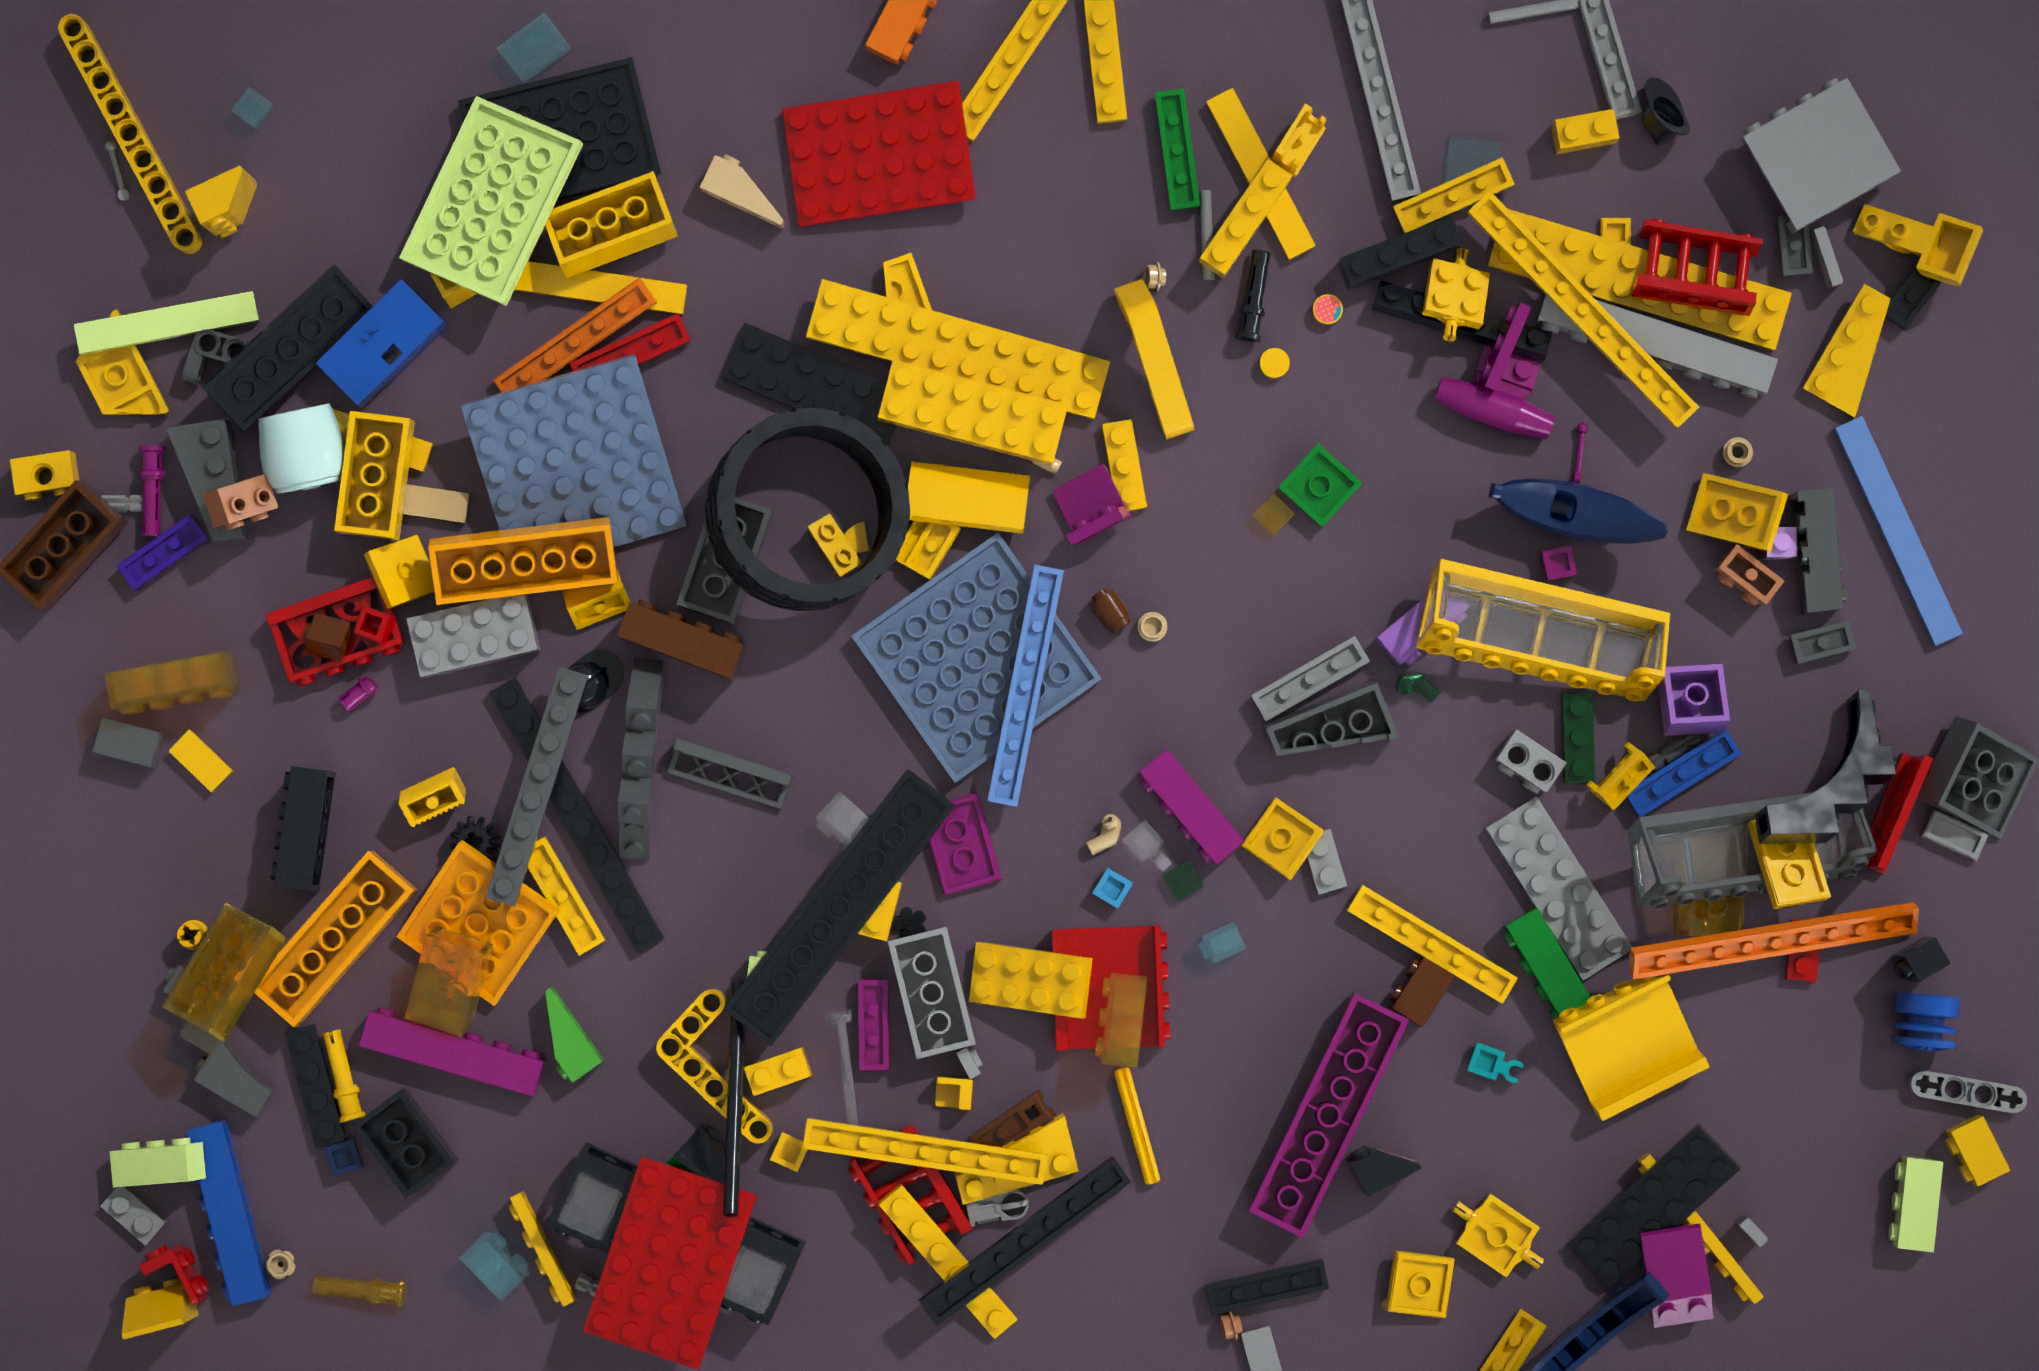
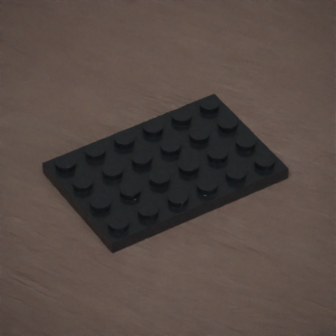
[458,57,662,200]

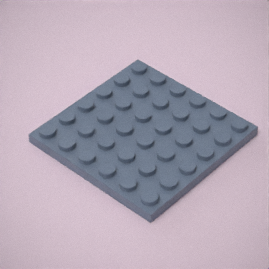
[461,354,687,547]
[851,533,1102,783]

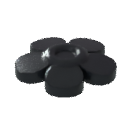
[892,907,926,938]

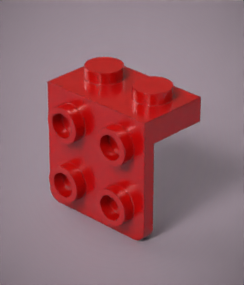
[139,1243,209,1305]

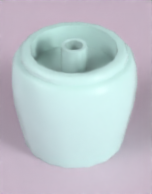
[258,403,346,494]

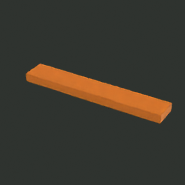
[492,278,657,392]

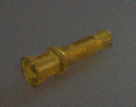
[313,1275,407,1308]

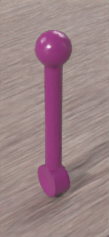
[1573,423,1588,483]

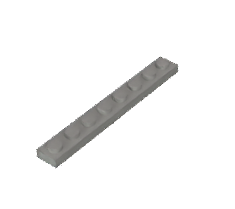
[1340,0,1421,202]

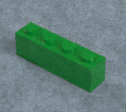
[1502,907,1590,1020]

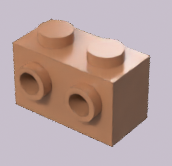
[202,474,278,531]
[1714,544,1785,607]

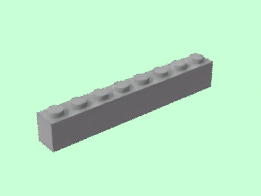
[1535,293,1778,399]

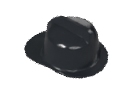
[1641,78,1690,145]
[568,650,624,713]

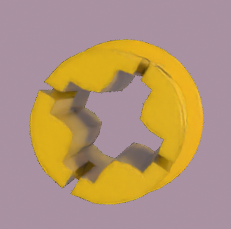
[177,920,208,950]

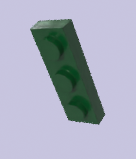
[1561,692,1595,783]

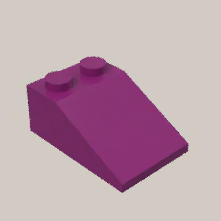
[1640,1223,1714,1328]

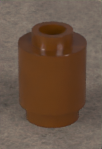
[1090,588,1132,634]

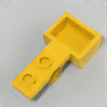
[1853,204,1983,286]

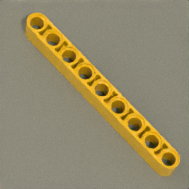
[58,14,203,254]

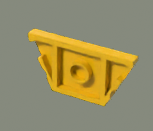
[76,309,171,415]

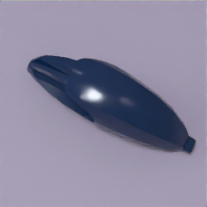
[1488,478,1668,544]

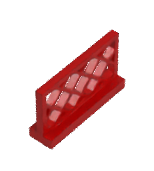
[1860,752,1933,874]

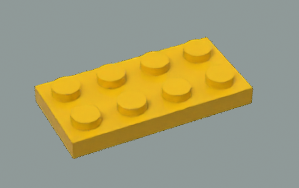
[969,942,1093,1019]

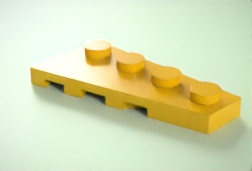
[883,253,932,310]
[1802,283,1891,417]
[954,1113,1079,1205]

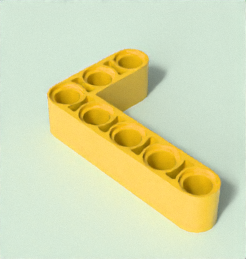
[1114,279,1195,440]
[656,989,773,1144]

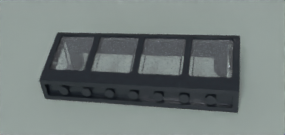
[547,1142,806,1325]

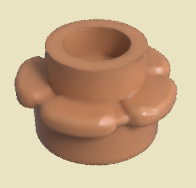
[1219,1311,1243,1341]

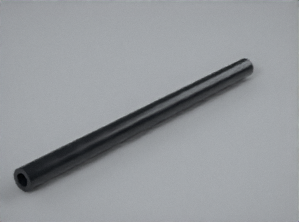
[723,981,745,1217]

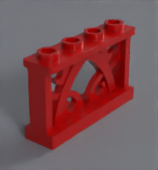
[265,577,406,687]

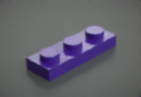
[117,514,209,591]

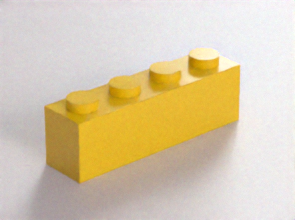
[1199,159,1293,279]

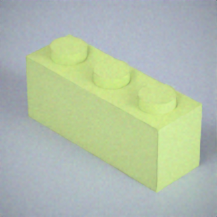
[109,1137,206,1187]
[1888,1156,1943,1252]

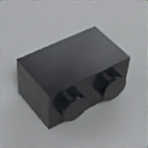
[1893,937,1951,982]

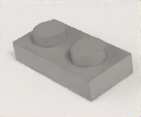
[1307,829,1347,895]
[100,1186,167,1246]

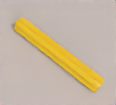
[1114,1067,1160,1185]

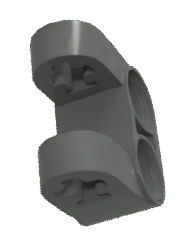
[182,329,248,386]

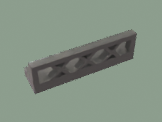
[667,738,793,810]

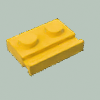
[896,521,961,580]

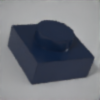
[325,1138,364,1176]

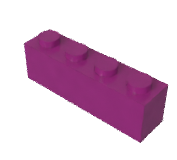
[1139,749,1245,865]

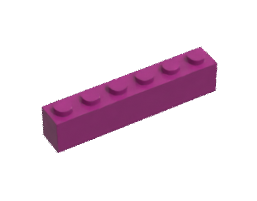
[359,1007,546,1096]

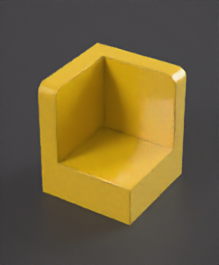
[935,1076,973,1110]

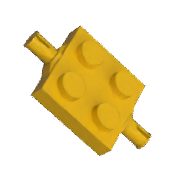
[1422,248,1490,341]
[1452,1193,1544,1278]

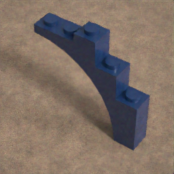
[1521,1272,1670,1371]

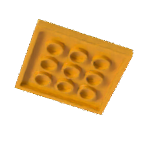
[396,840,561,1006]

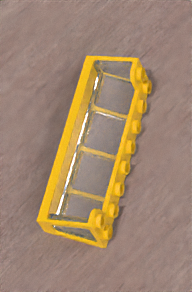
[1416,559,1670,702]

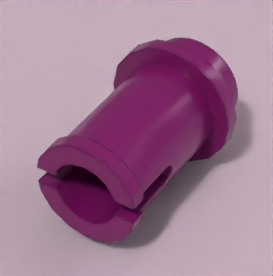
[338,676,378,712]

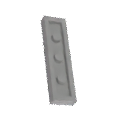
[1251,636,1370,722]

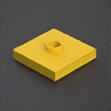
[364,535,435,609]
[1241,797,1325,881]
[1385,1250,1455,1318]

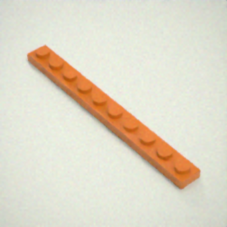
[1629,902,1919,979]

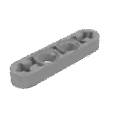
[1908,1070,2027,1113]

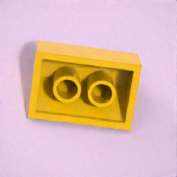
[185,165,257,238]

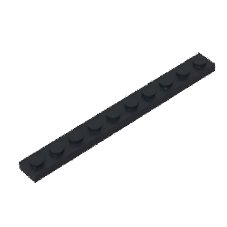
[489,677,664,953]

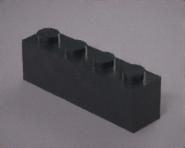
[1338,216,1463,290]

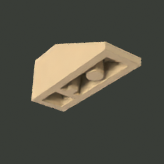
[700,154,785,229]

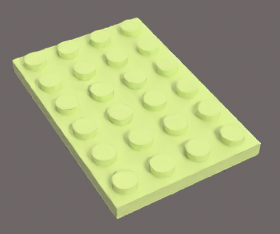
[399,96,583,306]

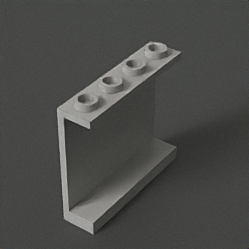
[1738,78,1901,234]

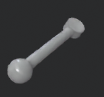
[105,140,130,201]

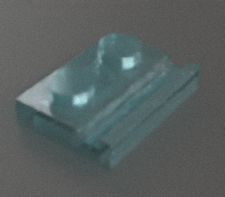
[497,12,571,84]

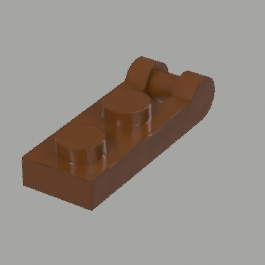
[969,1090,1056,1147]

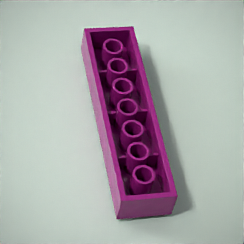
[1247,992,1409,1238]

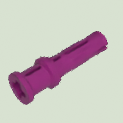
[138,445,166,536]

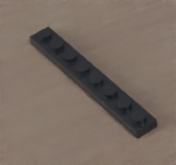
[918,1156,1131,1326]

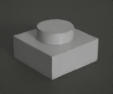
[956,1047,983,1079]

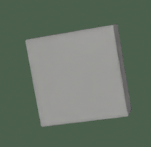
[1735,1216,1768,1247]

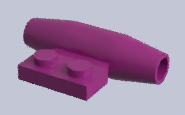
[1434,344,1555,439]

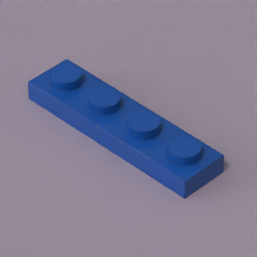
[1626,729,1742,818]

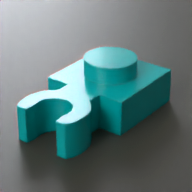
[1466,1042,1524,1083]

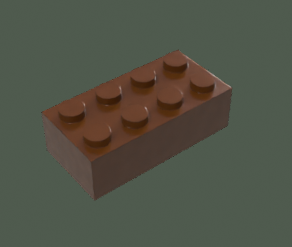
[0,480,128,610]
[617,599,746,681]

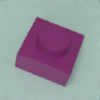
[1541,545,1578,581]

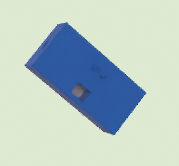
[316,279,448,409]

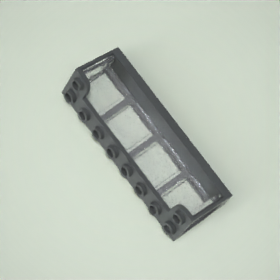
[1628,792,1878,910]

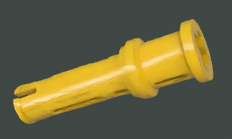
[322,1029,366,1123]

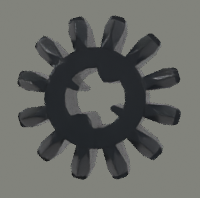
[450,816,501,861]

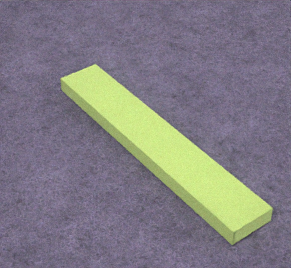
[74,291,259,355]

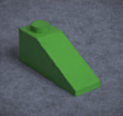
[545,987,605,1083]

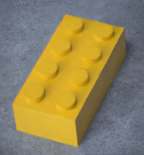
[545,171,679,279]
[334,411,415,541]

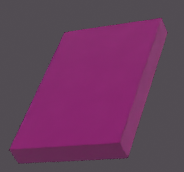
[929,793,1002,895]

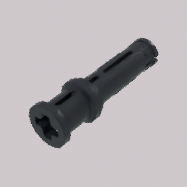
[1234,249,1271,342]

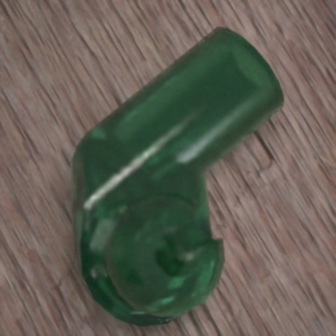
[1396,673,1441,703]

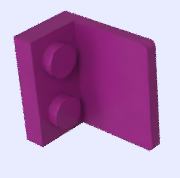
[1052,464,1132,546]

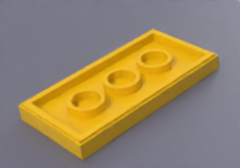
[908,461,1030,534]

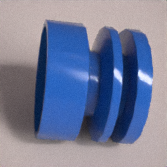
[1892,992,1960,1052]

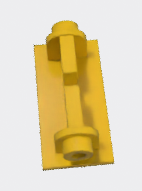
[806,514,863,578]

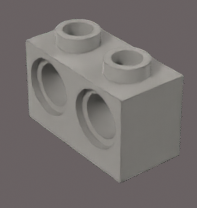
[1494,729,1567,795]

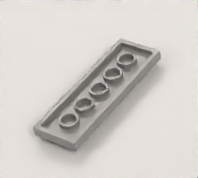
[1485,796,1633,981]

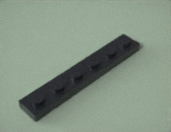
[1372,280,1552,362]

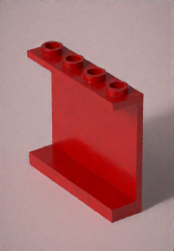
[1052,926,1170,1051]

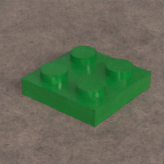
[1278,443,1362,528]

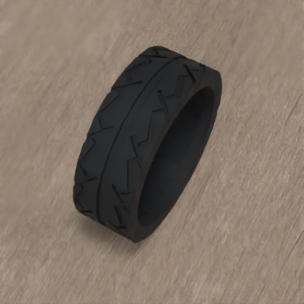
[705,408,910,611]

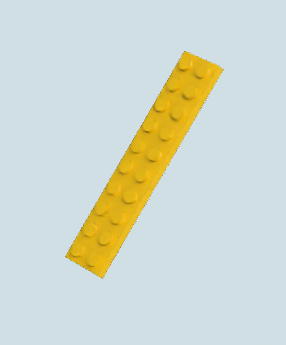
[1487,209,1792,351]
[806,279,1110,420]

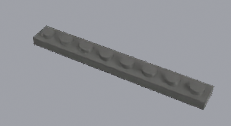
[485,667,588,907]

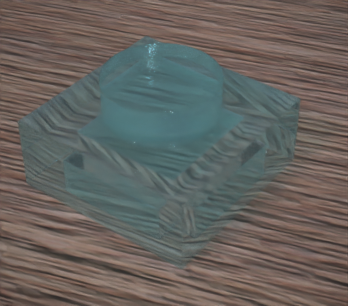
[231,87,274,130]

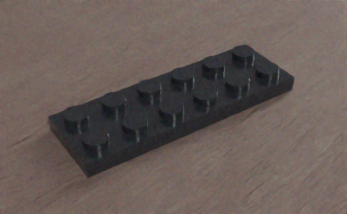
[201,265,373,432]
[721,323,896,445]
[1567,1123,1741,1289]

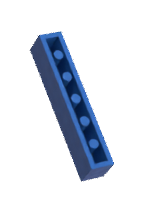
[184,1120,272,1306]

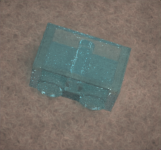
[459,1230,530,1301]

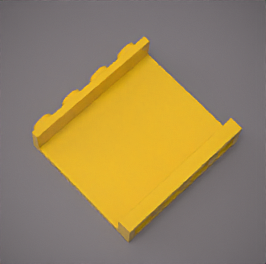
[1552,974,1710,1121]

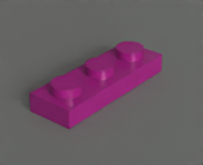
[1481,302,1531,391]
[858,979,890,1071]

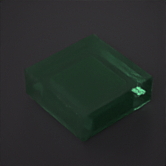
[1163,860,1204,901]

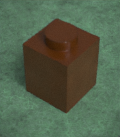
[302,613,351,662]

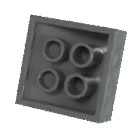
[1917,716,2039,840]

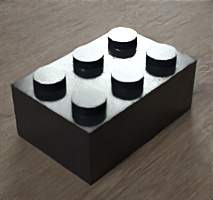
[352,1088,459,1199]

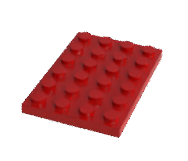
[782,80,977,228]
[583,1156,758,1370]

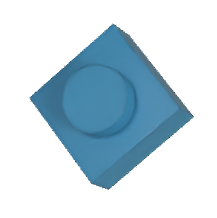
[1092,868,1133,909]

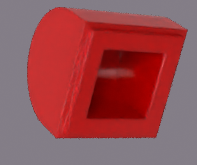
[353,605,394,644]

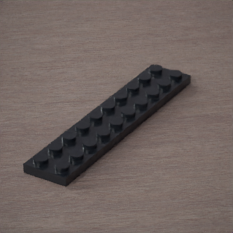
[724,769,956,1046]

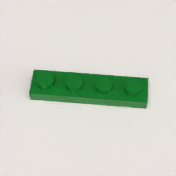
[1154,88,1200,212]

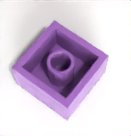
[1657,664,1730,736]

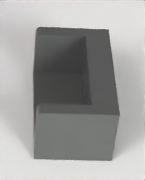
[92,717,166,768]

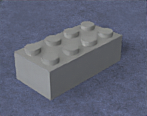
[406,594,541,679]
[888,926,976,1059]

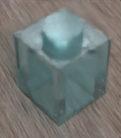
[1198,921,1247,964]

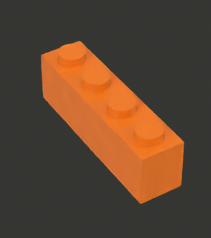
[865,0,938,66]

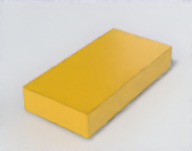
[169,729,234,793]

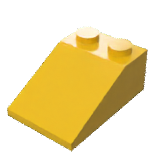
[121,1277,199,1340]

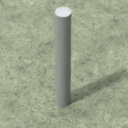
[1488,0,1579,24]
[1199,190,1215,281]

